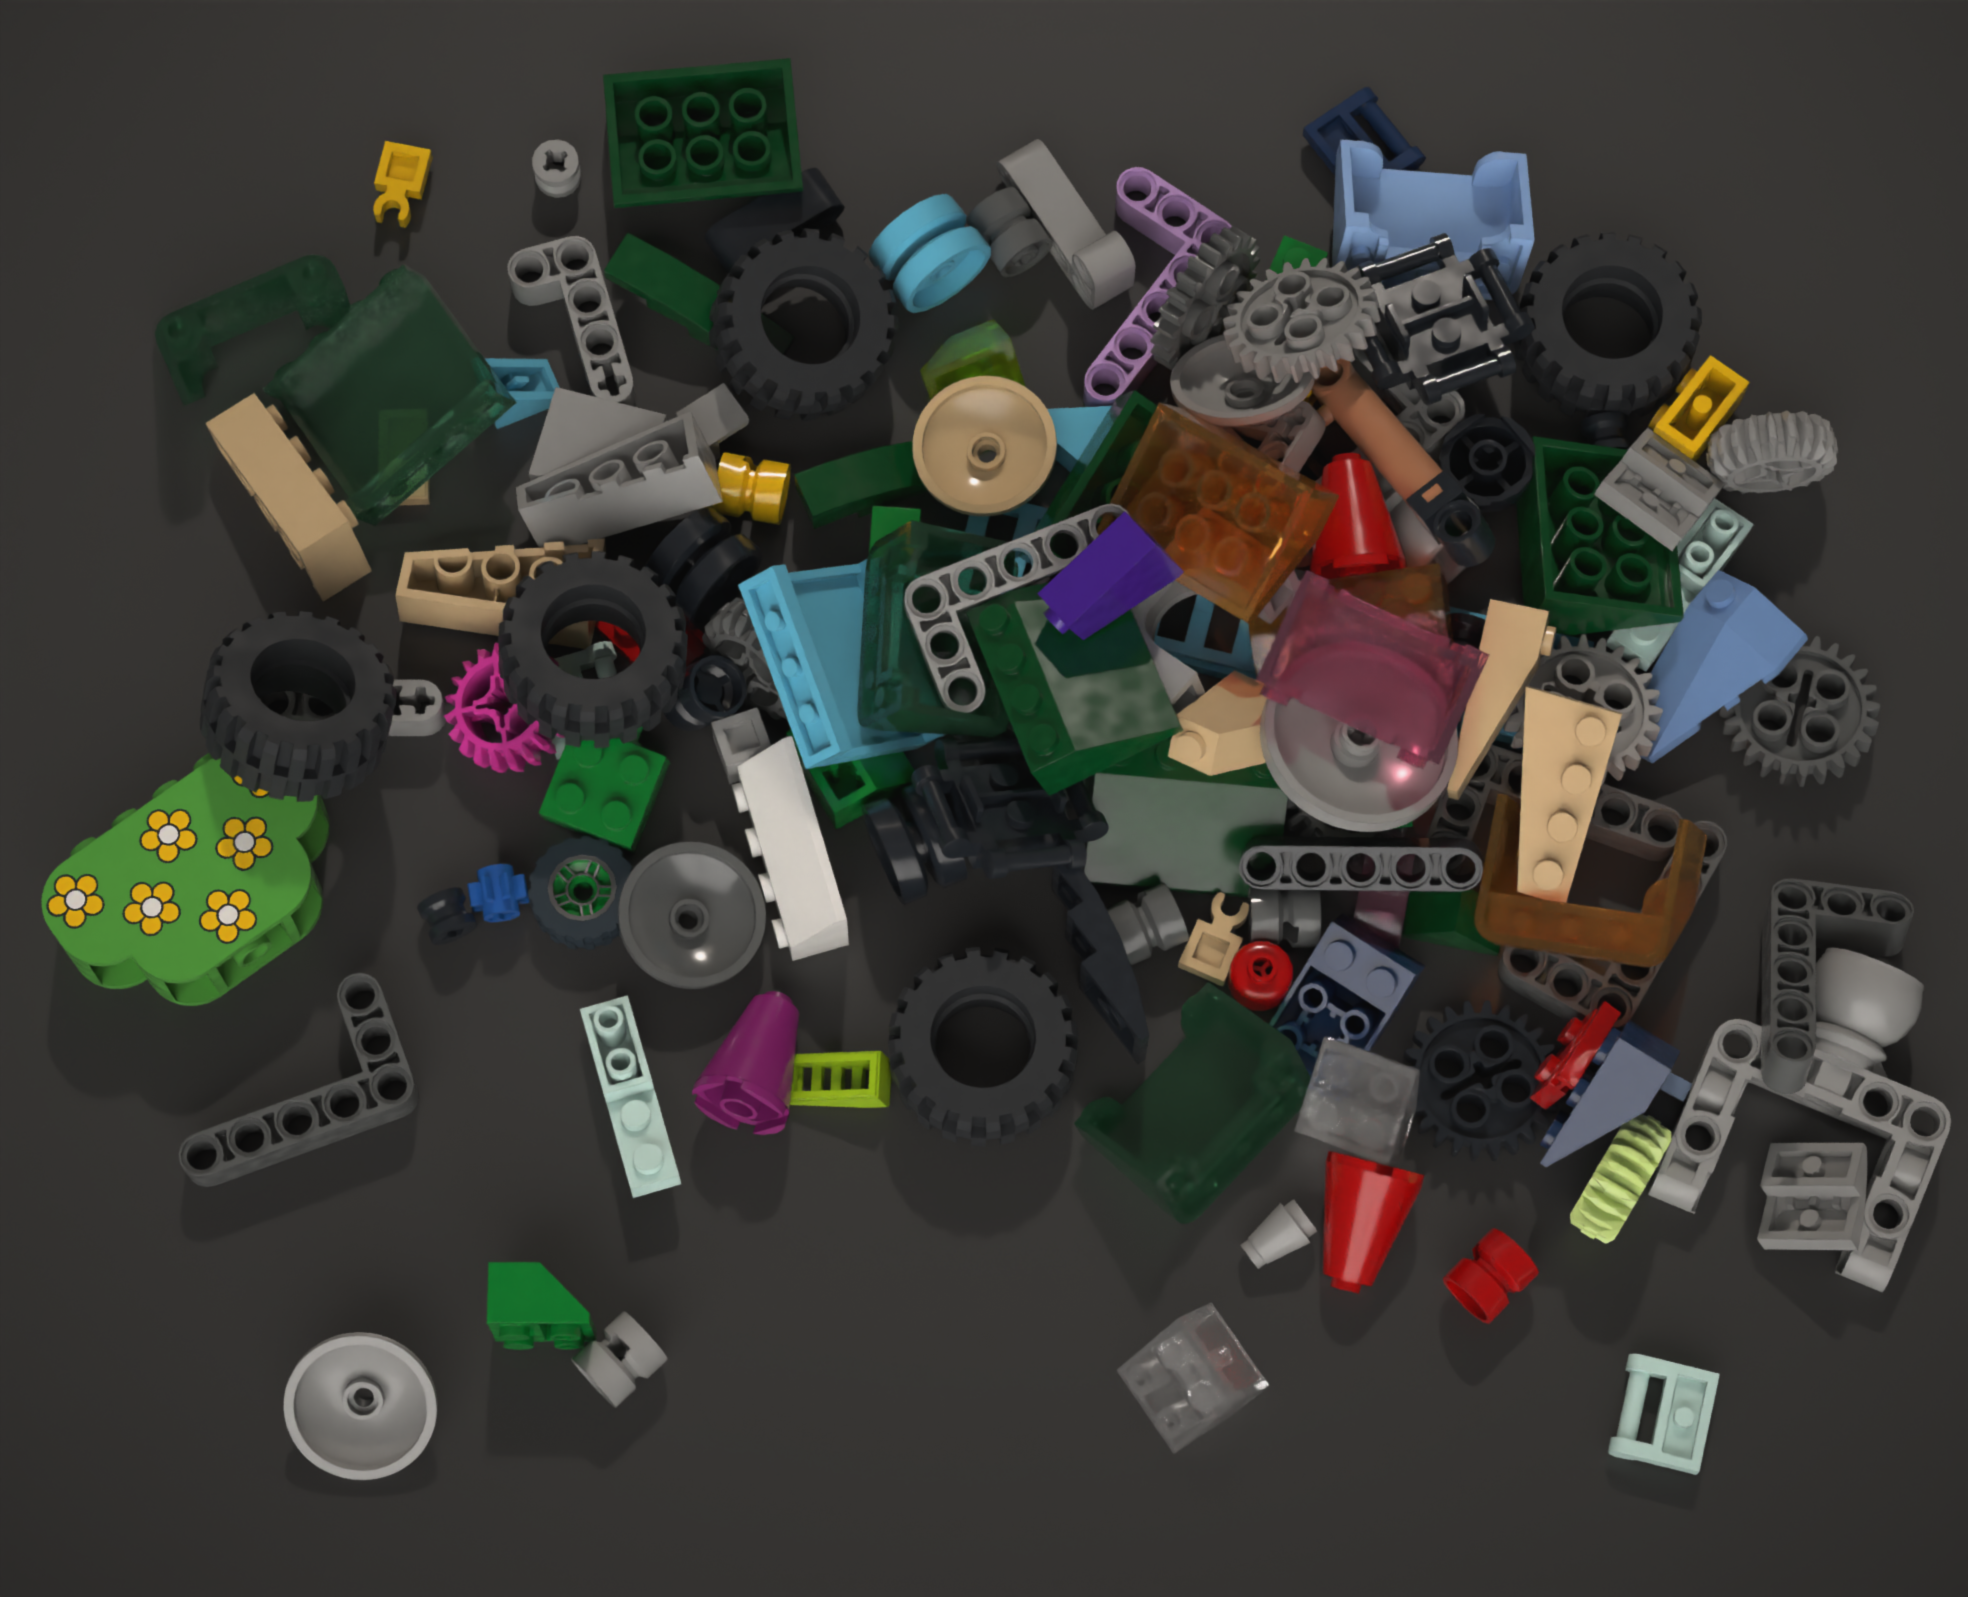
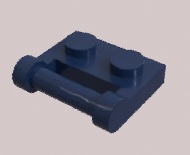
[1303,87,1426,175]

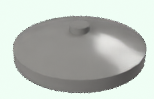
[1260,644,1458,832]

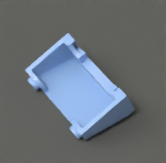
[1332,140,1535,300]

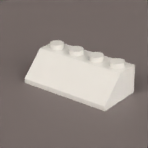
[731,736,849,961]

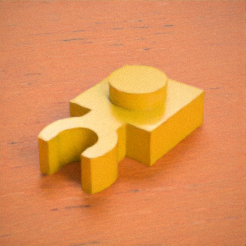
[373,141,433,228]

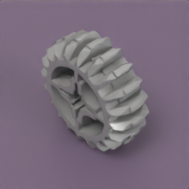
[1706,410,1838,494]

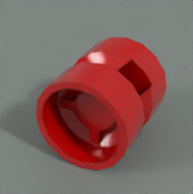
[1443,1228,1539,1324]

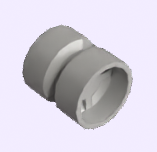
[571,1311,668,1408]

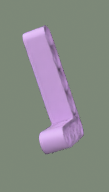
[1083,167,1232,407]

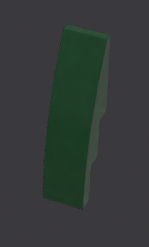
[604,232,795,355]

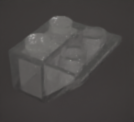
[1294,1036,1420,1165]
[1117,1302,1269,1454]

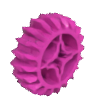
[444,643,565,773]

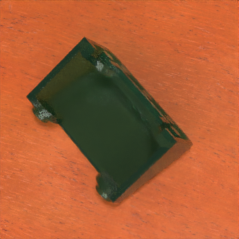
[152,252,359,406]
[857,520,1018,737]
[1074,982,1312,1224]

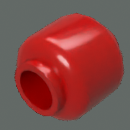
[1228,941,1293,1011]

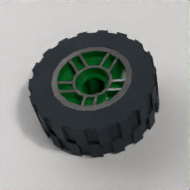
[528,836,633,950]

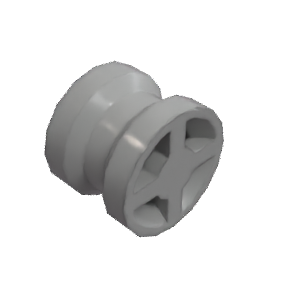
[532,139,581,198]

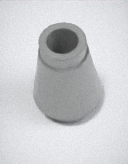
[1241,1199,1317,1269]

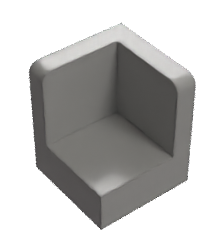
[676,383,749,460]
[711,707,771,784]

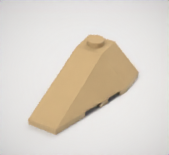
[1447,599,1556,800]

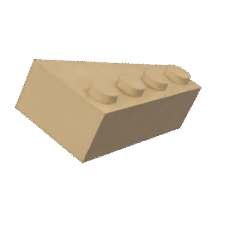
[395,538,607,649]

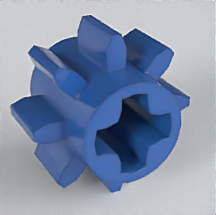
[467,864,530,922]

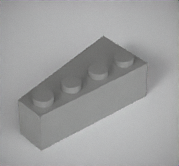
[516,411,723,547]

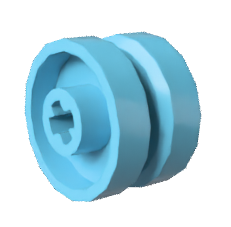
[869,194,991,313]

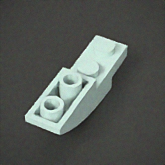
[1606,499,1754,672]
[580,995,681,1198]

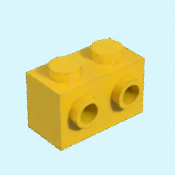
[1648,355,1750,462]

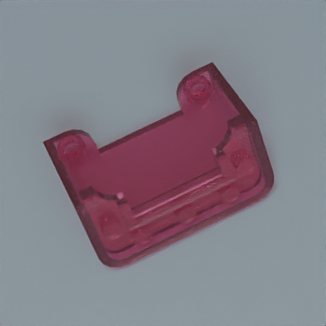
[1255,570,1489,770]

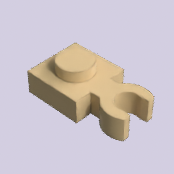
[1178,892,1249,986]

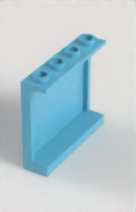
[738,552,951,769]

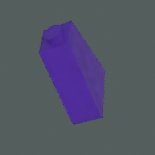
[1037,511,1184,640]

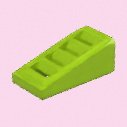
[790,1051,891,1108]

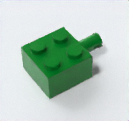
[539,726,670,854]

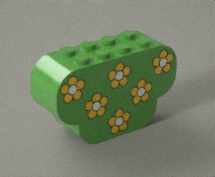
[42,753,330,1006]

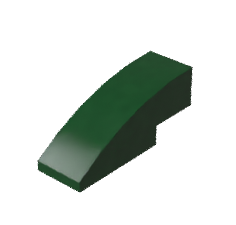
[794,441,928,529]

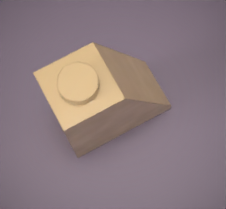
[1168,670,1273,776]

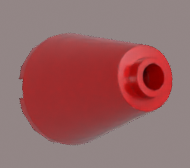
[1310,453,1408,593]
[1323,1151,1425,1294]

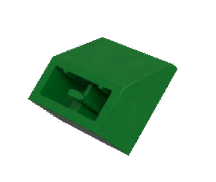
[786,729,914,830]
[487,1262,597,1350]

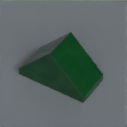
[1401,889,1507,956]

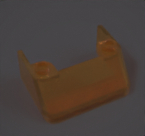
[1475,794,1707,967]

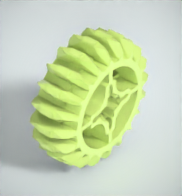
[1570,1114,1672,1244]

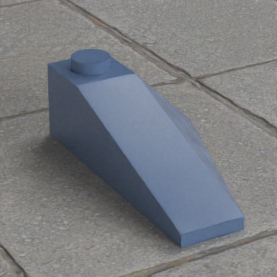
[1617,570,1808,763]

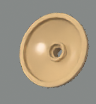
[912,376,1057,516]

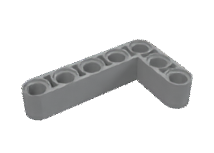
[903,504,1129,715]

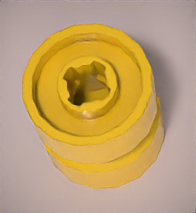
[713,452,791,525]

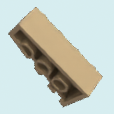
[205,393,372,602]
[1517,686,1622,906]

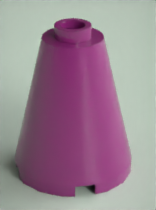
[692,991,799,1135]

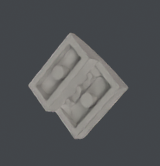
[1594,428,1725,551]
[1757,1143,1867,1250]

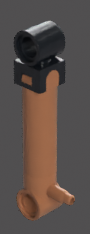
[1311,358,1495,567]

